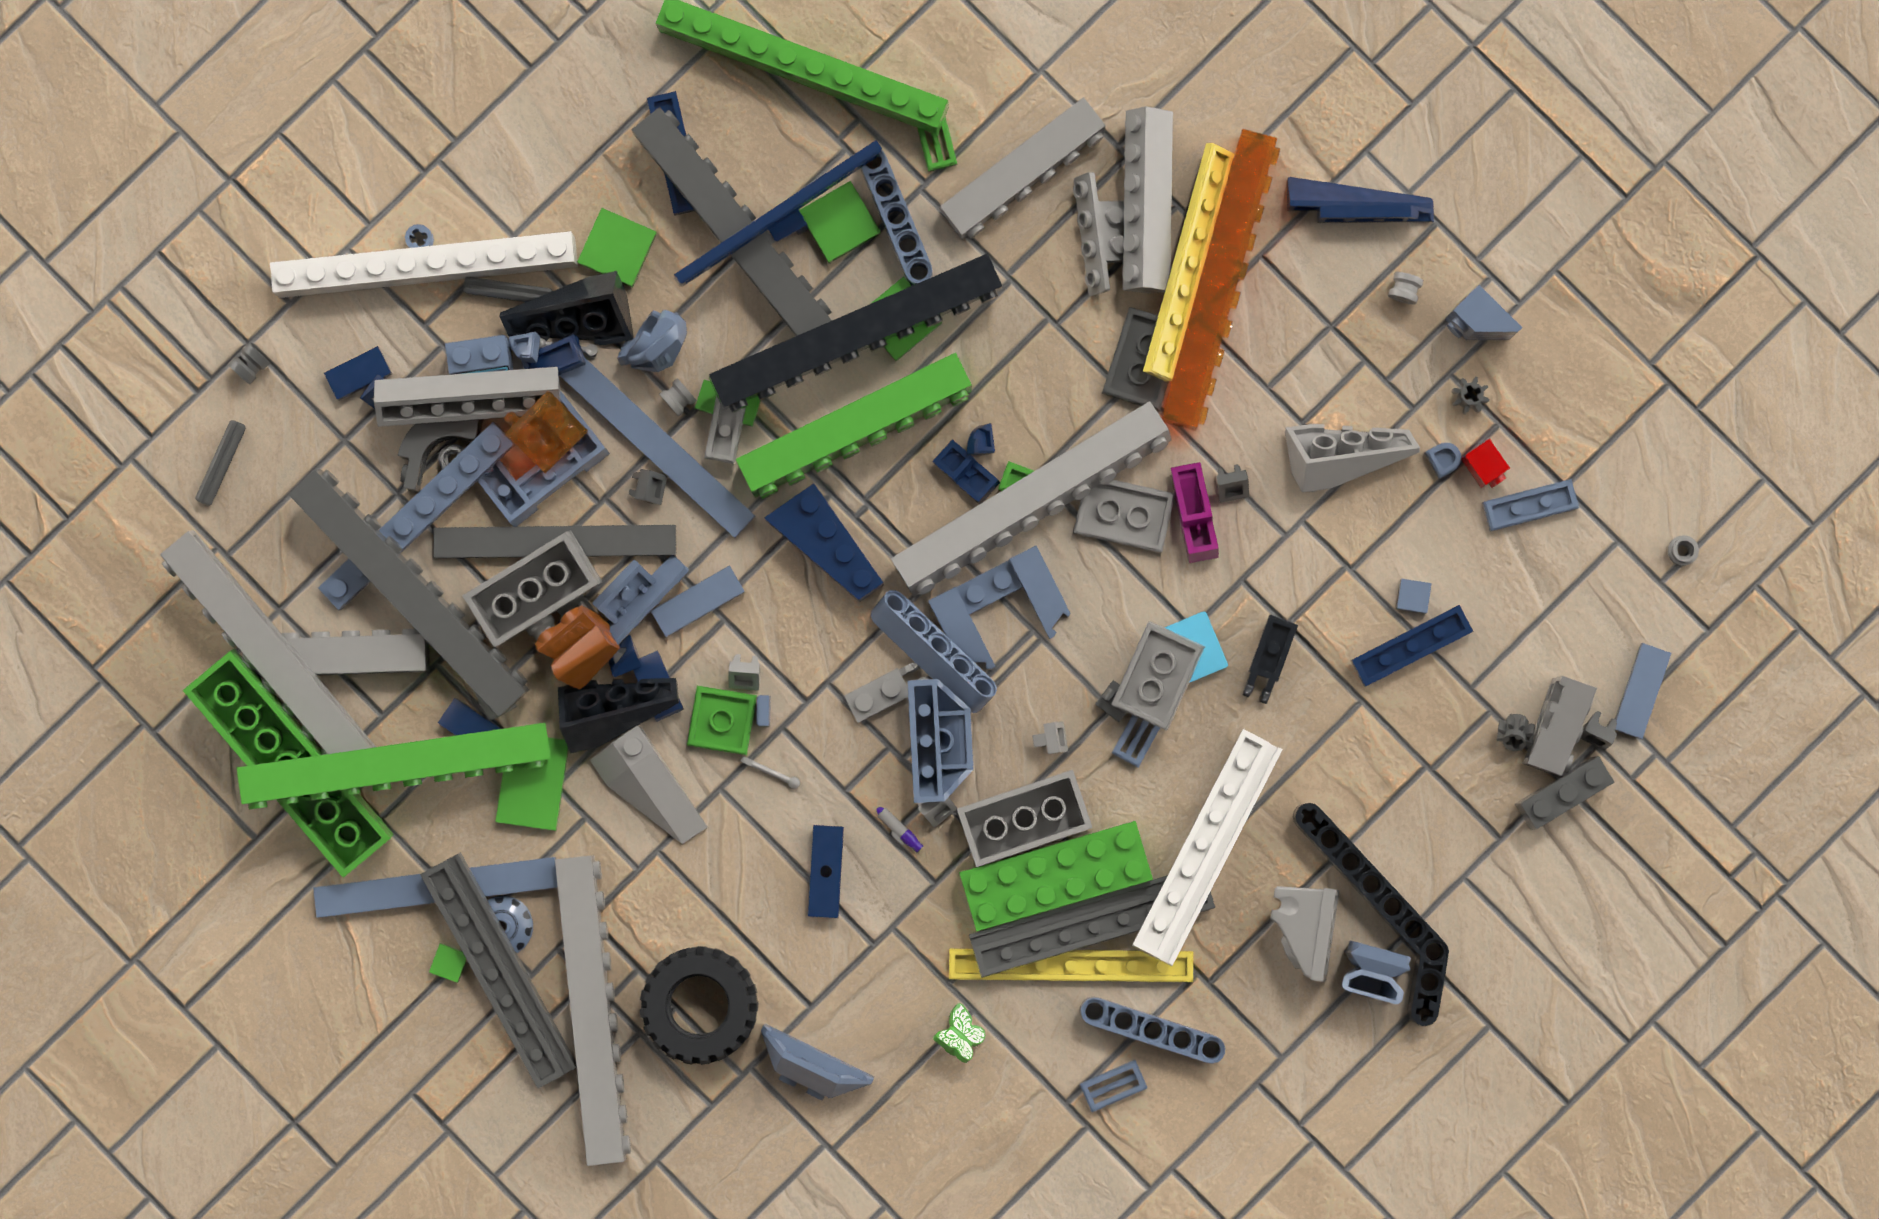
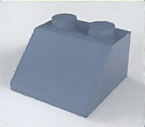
[1445,285,1523,340]

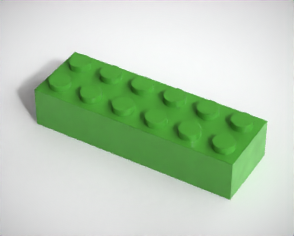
[959,821,1153,932]

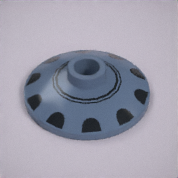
[487,896,533,953]

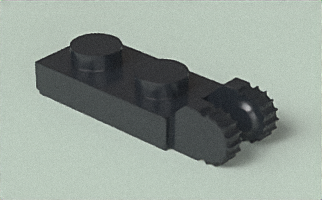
[1242,615,1298,704]

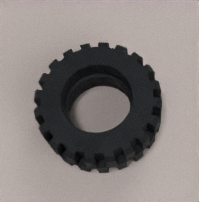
[640,946,759,1065]

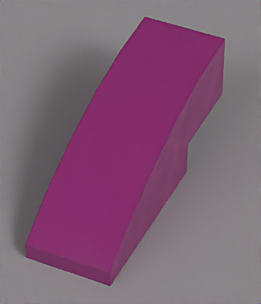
[1171,462,1219,563]

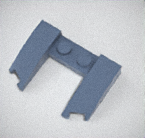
[478,391,610,527]
[928,546,1071,669]

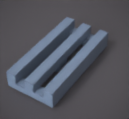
[1112,715,1160,768]
[1079,1060,1148,1112]

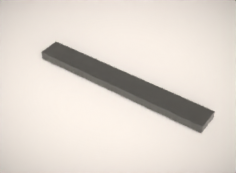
[434,525,677,559]

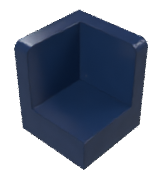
[769,210,809,242]

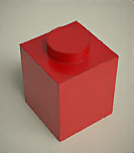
[1461,438,1510,488]

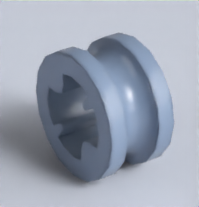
[405,224,434,248]

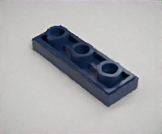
[808,825,844,918]

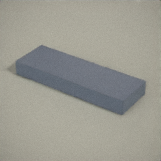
[1482,479,1579,532]
[651,565,745,637]
[1615,643,1672,739]

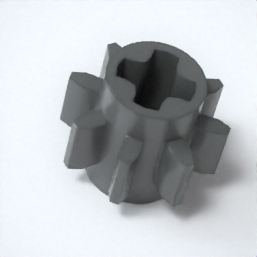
[1451,377,1490,415]
[1497,714,1535,751]

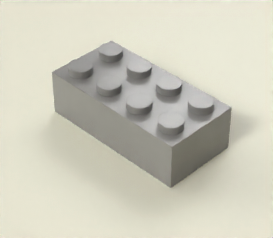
[462,530,602,648]
[957,770,1093,867]

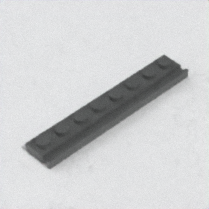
[420,852,577,1088]
[969,875,1215,978]

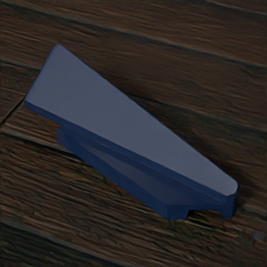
[1287,177,1434,223]

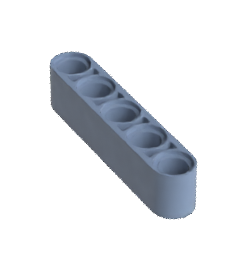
[861,150,933,286]
[871,590,997,713]
[1080,997,1226,1063]

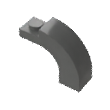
[398,419,484,492]

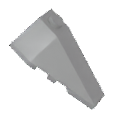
[1285,424,1420,492]
[590,726,708,844]

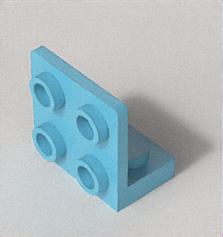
[1164,611,1228,683]

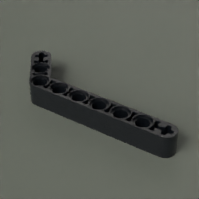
[1293,803,1449,1026]

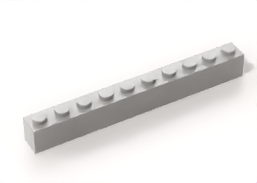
[891,401,1172,597]
[160,530,376,789]
[555,855,631,1166]

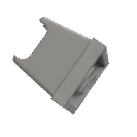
[1271,886,1340,982]

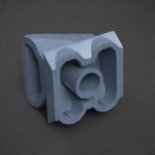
[1342,940,1411,1004]

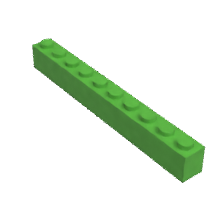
[656,0,949,135]
[236,723,551,810]

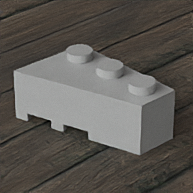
[1523,676,1597,776]

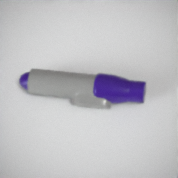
[876,807,923,853]

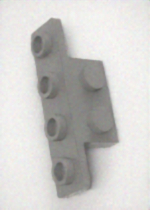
[1073,172,1124,296]

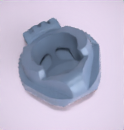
[617,310,687,372]

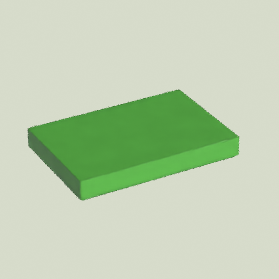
[496,737,569,831]

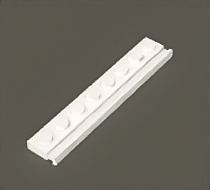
[1132,729,1283,966]

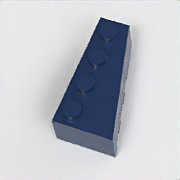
[764,483,884,602]

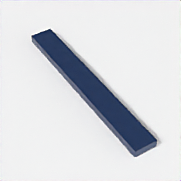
[674,140,882,287]

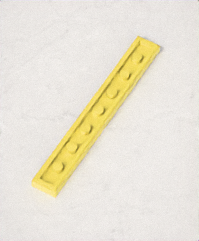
[1143,143,1234,381]
[949,948,1193,982]

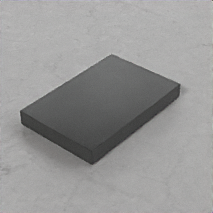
[1102,307,1169,412]

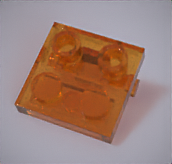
[504,390,588,474]

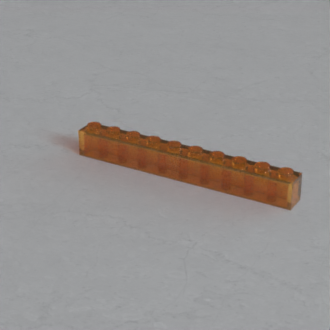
[1162,129,1281,431]

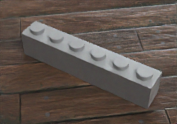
[940,97,1106,240]
[1123,106,1173,294]
[374,367,561,427]
[242,629,430,677]

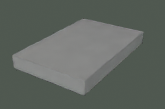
[1073,480,1175,553]
[1111,621,1205,731]

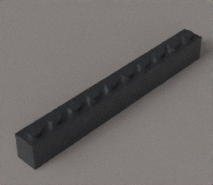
[709,253,1003,412]

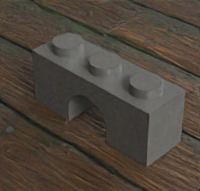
[1515,756,1615,830]

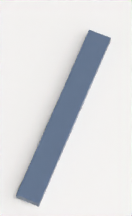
[559,357,756,538]
[313,857,558,918]

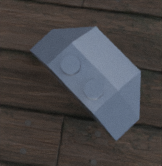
[908,679,974,803]
[761,1024,875,1100]

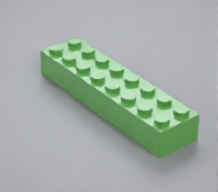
[736,352,972,499]
[182,649,393,878]

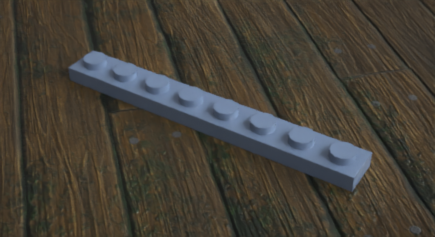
[318,422,516,610]

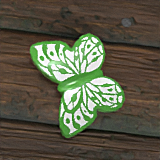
[933,1003,986,1063]

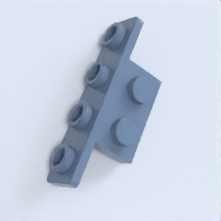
[592,555,689,645]

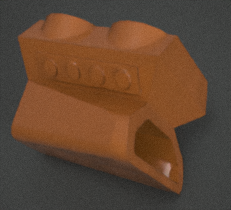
[535,605,620,690]

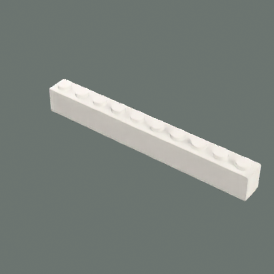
[270,231,578,298]

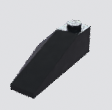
[499,271,634,345]
[558,678,679,754]

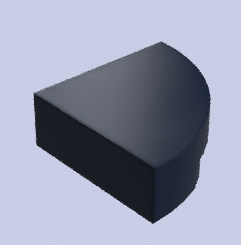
[967,423,995,455]

